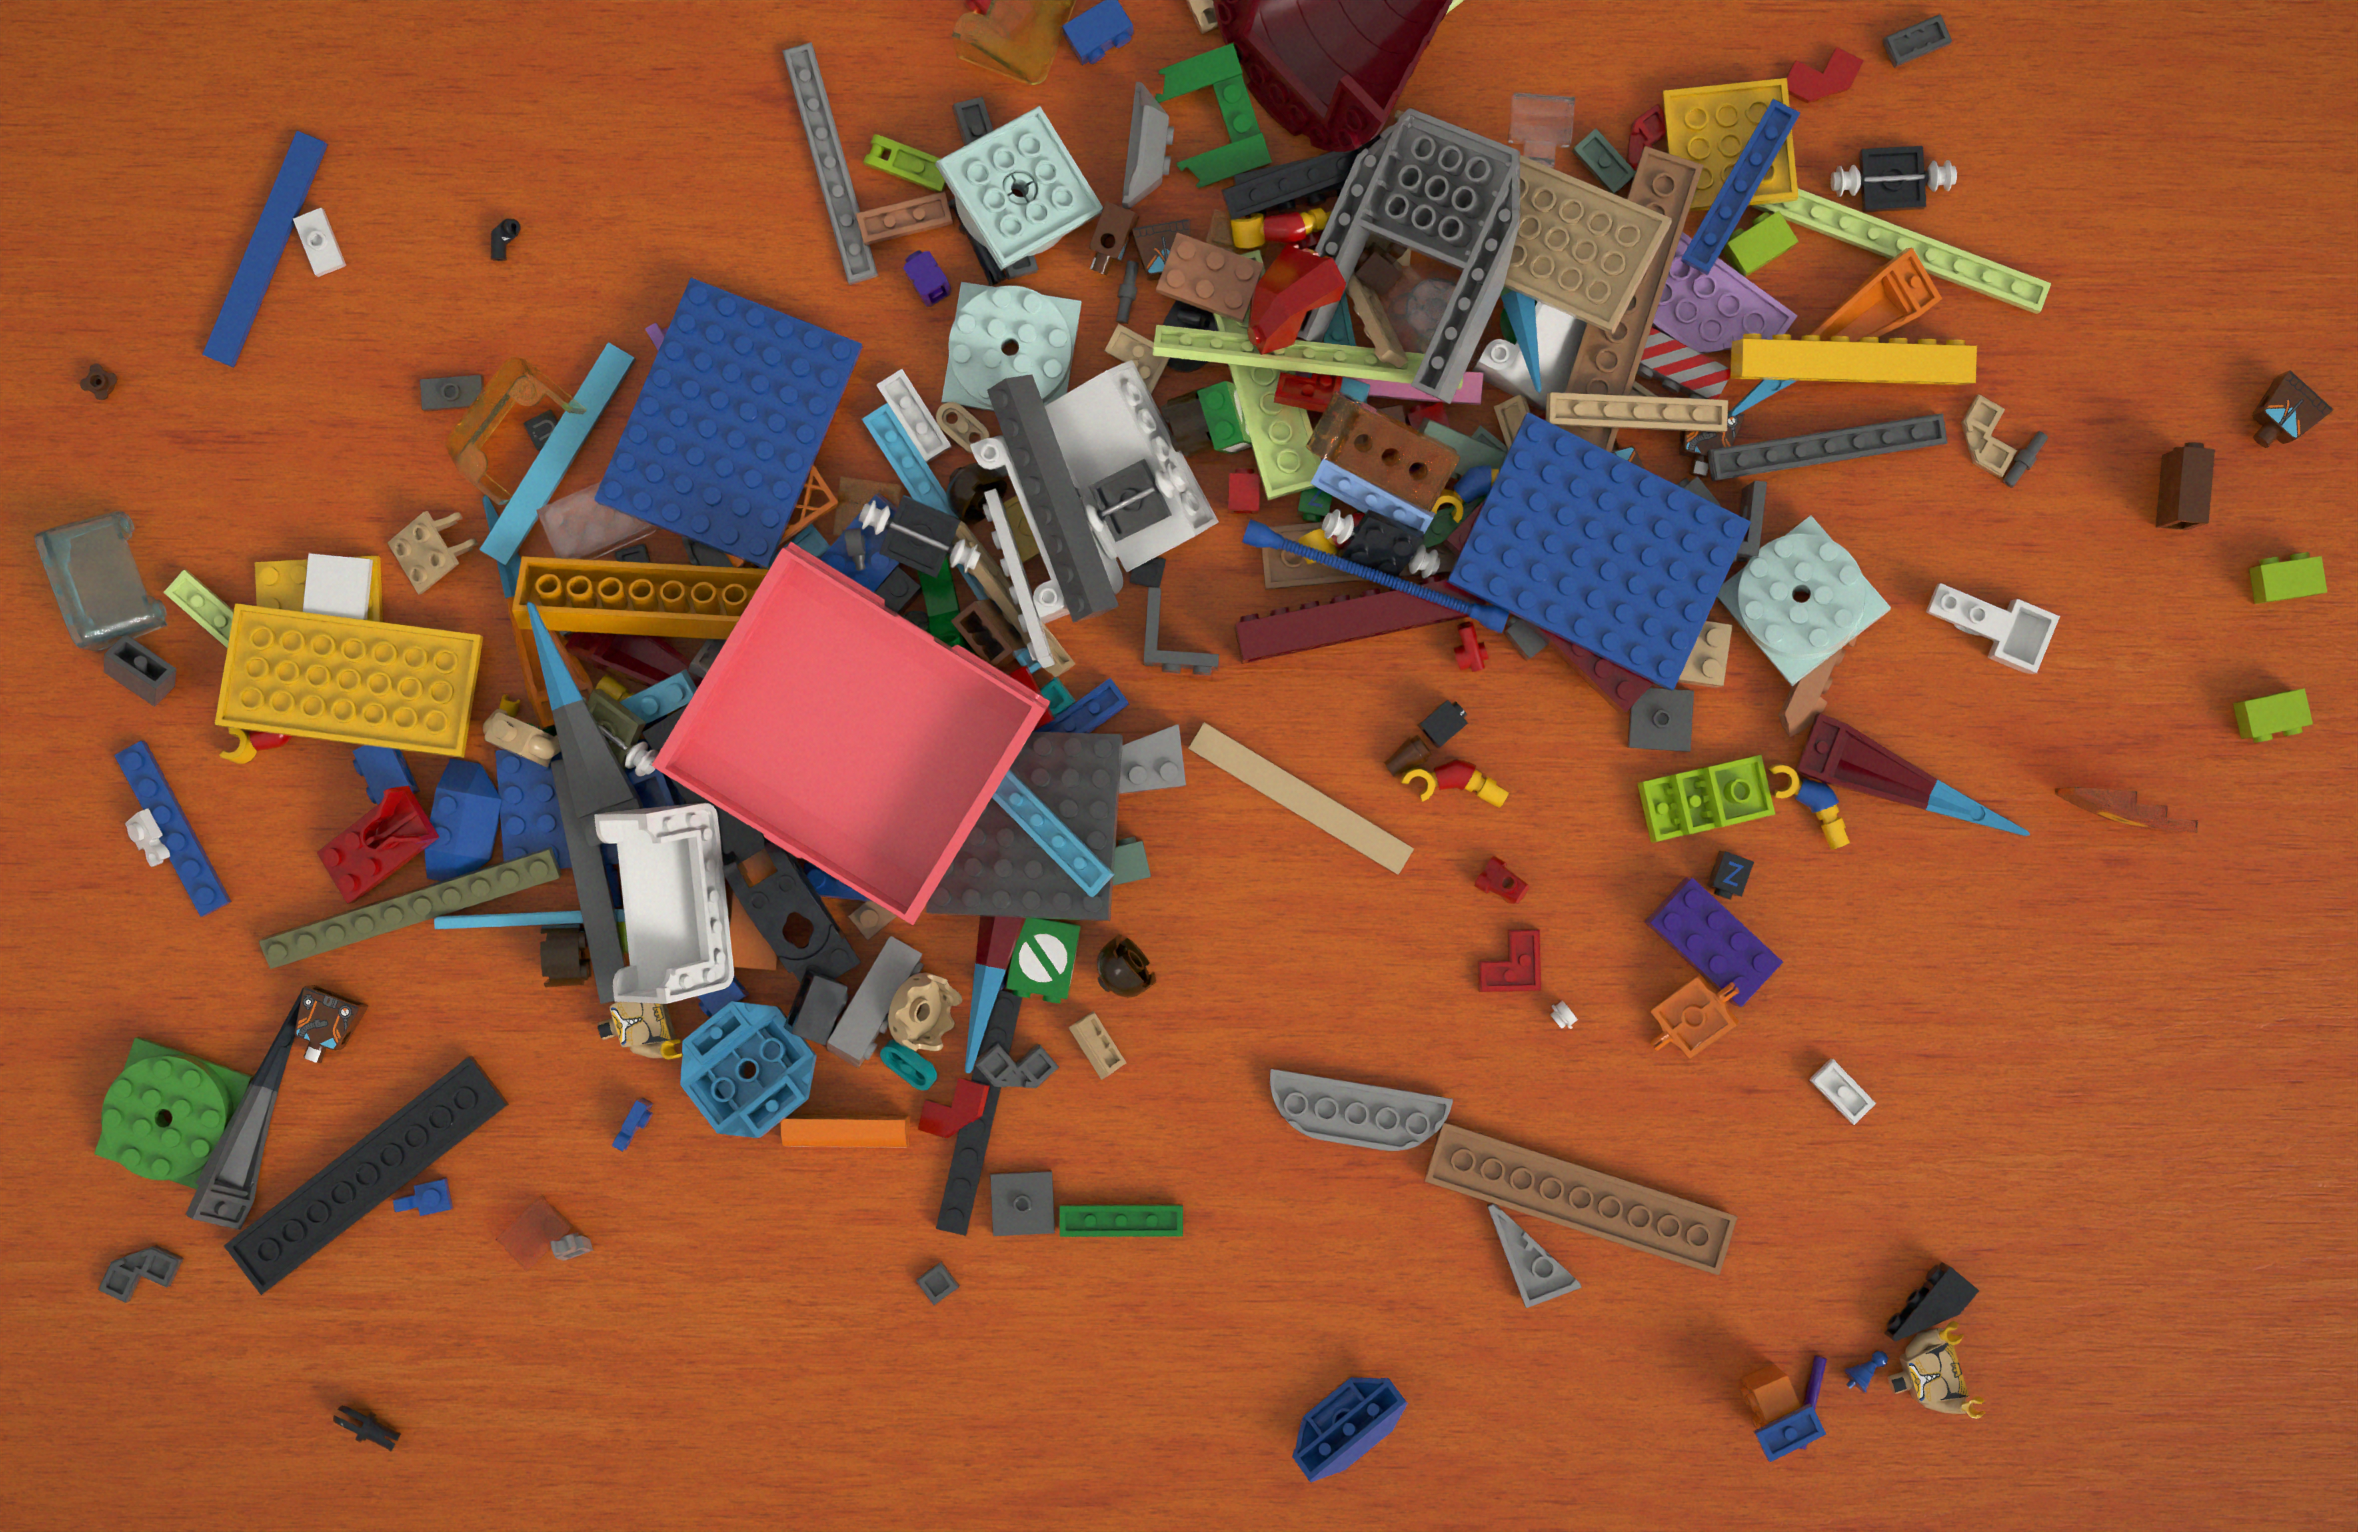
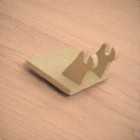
[388,511,478,595]

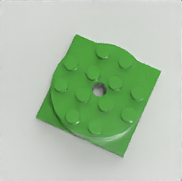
[94,1037,254,1189]

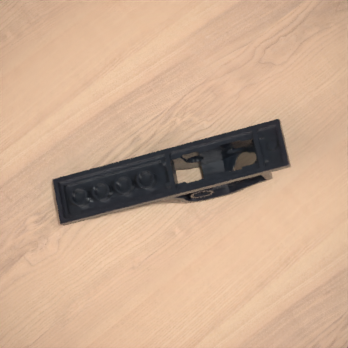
[642,705,861,984]

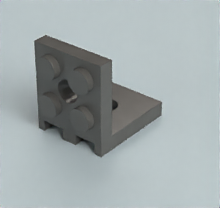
[1733,481,1767,562]
[1144,587,1219,676]

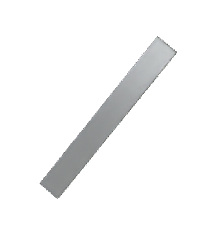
[782,42,879,285]

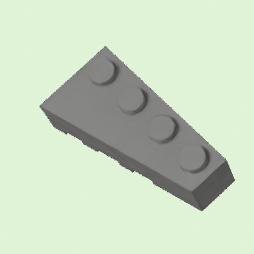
[1119,724,1186,794]
[827,936,924,1069]

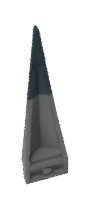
[185,986,306,1230]

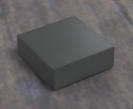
[916,1261,960,1305]

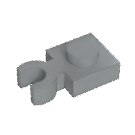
[550,1233,593,1261]

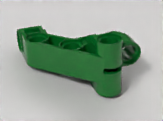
[917,556,979,657]

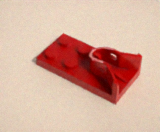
[317,785,439,904]

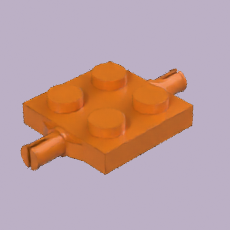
[1650,973,1739,1059]

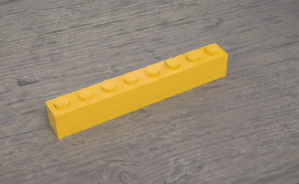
[1731,333,1977,385]

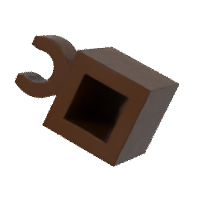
[1354,242,1408,297]

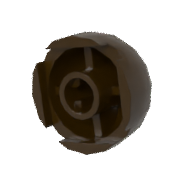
[946,463,1007,525]
[1097,935,1156,998]

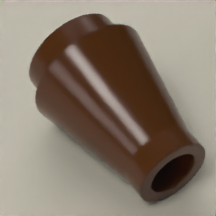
[1384,735,1432,777]

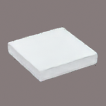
[303,553,373,620]

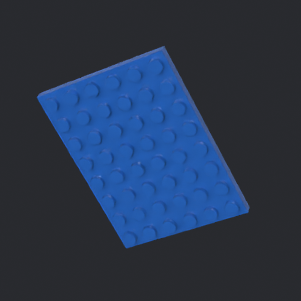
[594,278,863,570]
[1447,412,1751,691]

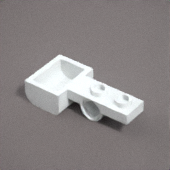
[1926,583,2060,674]

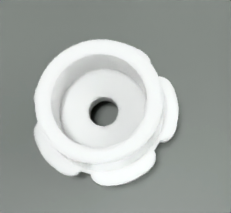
[1550,1000,1578,1029]

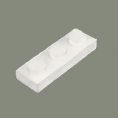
[876,369,952,463]

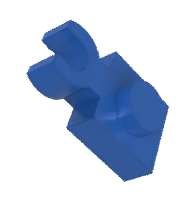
[612,1097,653,1152]

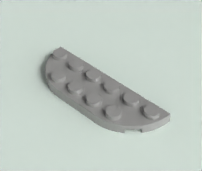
[1270,1068,1453,1151]

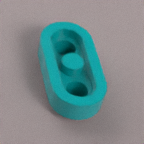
[880,1039,937,1090]

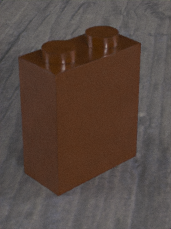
[2156,442,2215,530]
[951,599,1028,668]

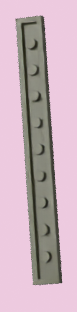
[259,847,562,969]

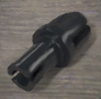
[333,1405,401,1452]

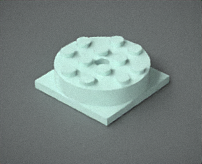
[935,106,1103,270]
[941,282,1082,412]
[1717,515,1891,686]

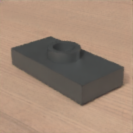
[1882,14,1952,68]
[420,375,486,411]

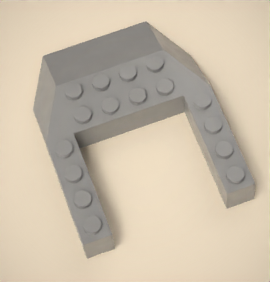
[1297,108,1520,404]

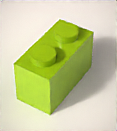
[1722,211,1799,277]
[2249,552,2327,604]
[2233,688,2313,743]

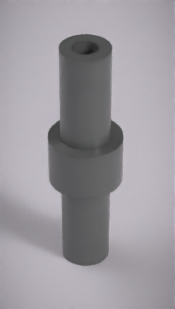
[1116,261,1139,324]
[2003,431,2048,488]

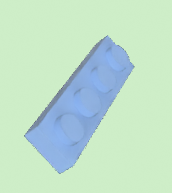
[1310,456,1435,534]

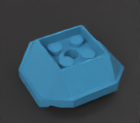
[680,1001,817,1138]

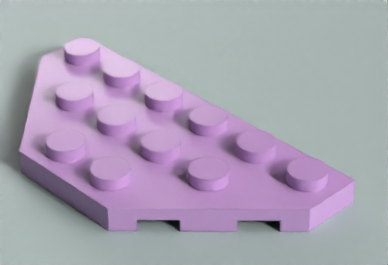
[1652,232,1797,354]

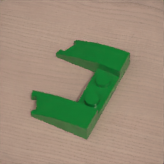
[1155,43,1272,188]

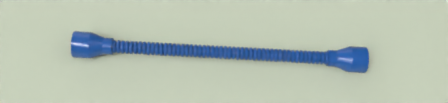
[1242,519,1509,633]

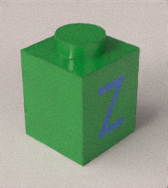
[1297,487,1332,523]

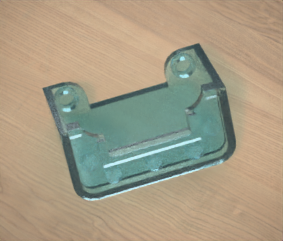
[34,511,167,652]

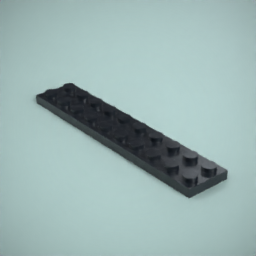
[224,1056,509,1295]

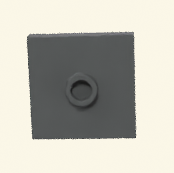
[1628,688,1694,752]
[990,1170,1055,1236]

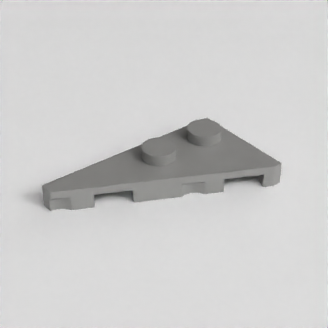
[1487,1203,1582,1308]

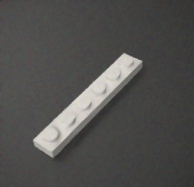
[983,488,1055,668]

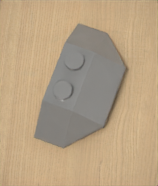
[1122,82,1174,210]

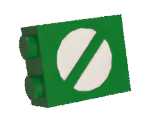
[1197,381,1252,455]
[1006,918,1081,1004]

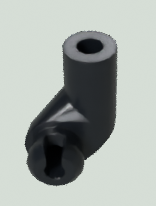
[491,219,521,261]

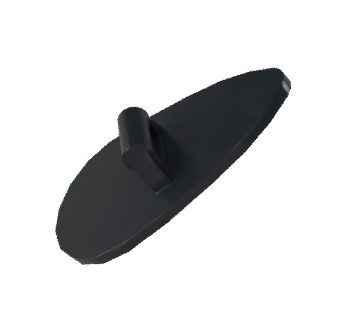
[1163,300,1218,373]

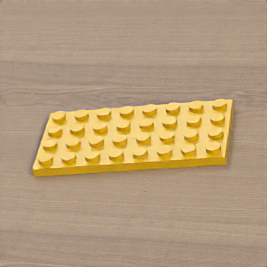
[215,603,483,758]

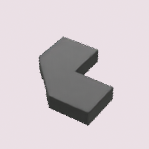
[974,1042,1059,1088]
[98,1245,184,1303]

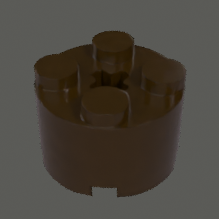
[1161,387,1214,458]
[540,923,591,987]

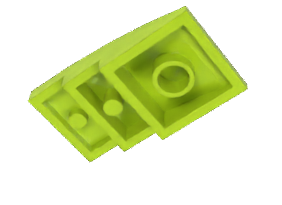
[1637,755,1775,843]

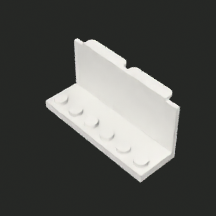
[1044,360,1219,572]

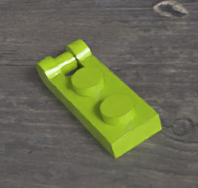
[863,134,946,193]

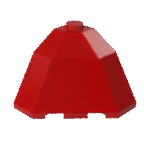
[1247,243,1346,355]

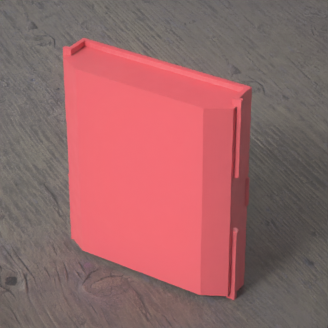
[651,542,1051,925]

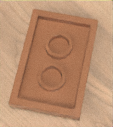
[1156,233,1264,323]

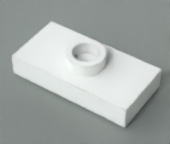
[293,208,346,277]
[1809,1058,1876,1125]

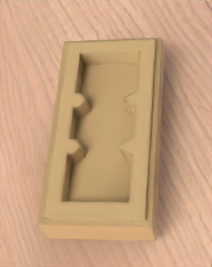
[1069,1011,1126,1080]

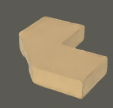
[1961,394,2017,478]

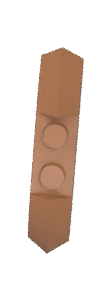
[1778,635,1858,737]

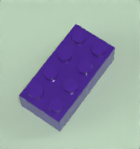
[1644,877,1783,1007]

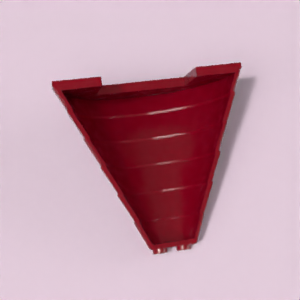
[1213,0,1453,152]

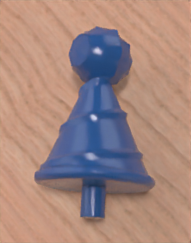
[1844,1351,1888,1393]

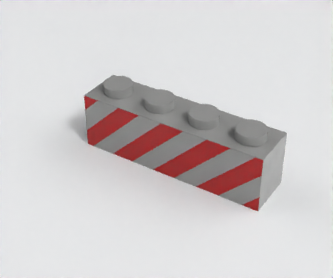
[1637,327,1731,400]

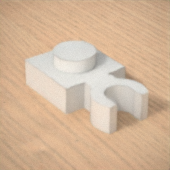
[125,809,170,867]

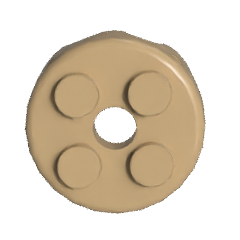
[888,972,962,1051]

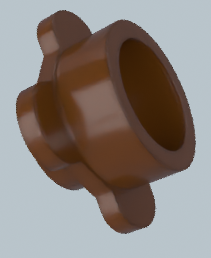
[80,364,118,400]

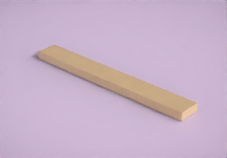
[1188,722,1414,875]

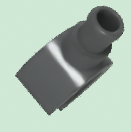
[845,528,866,571]

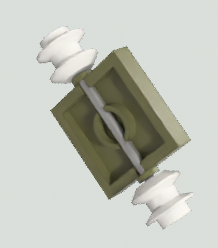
[583,689,659,776]

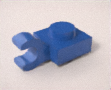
[393,1178,453,1216]

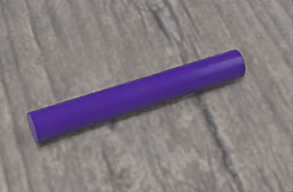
[1800,1355,1827,1449]

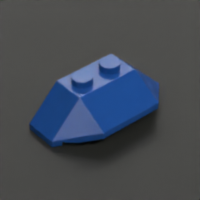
[424,758,502,881]
[1292,1377,1408,1482]

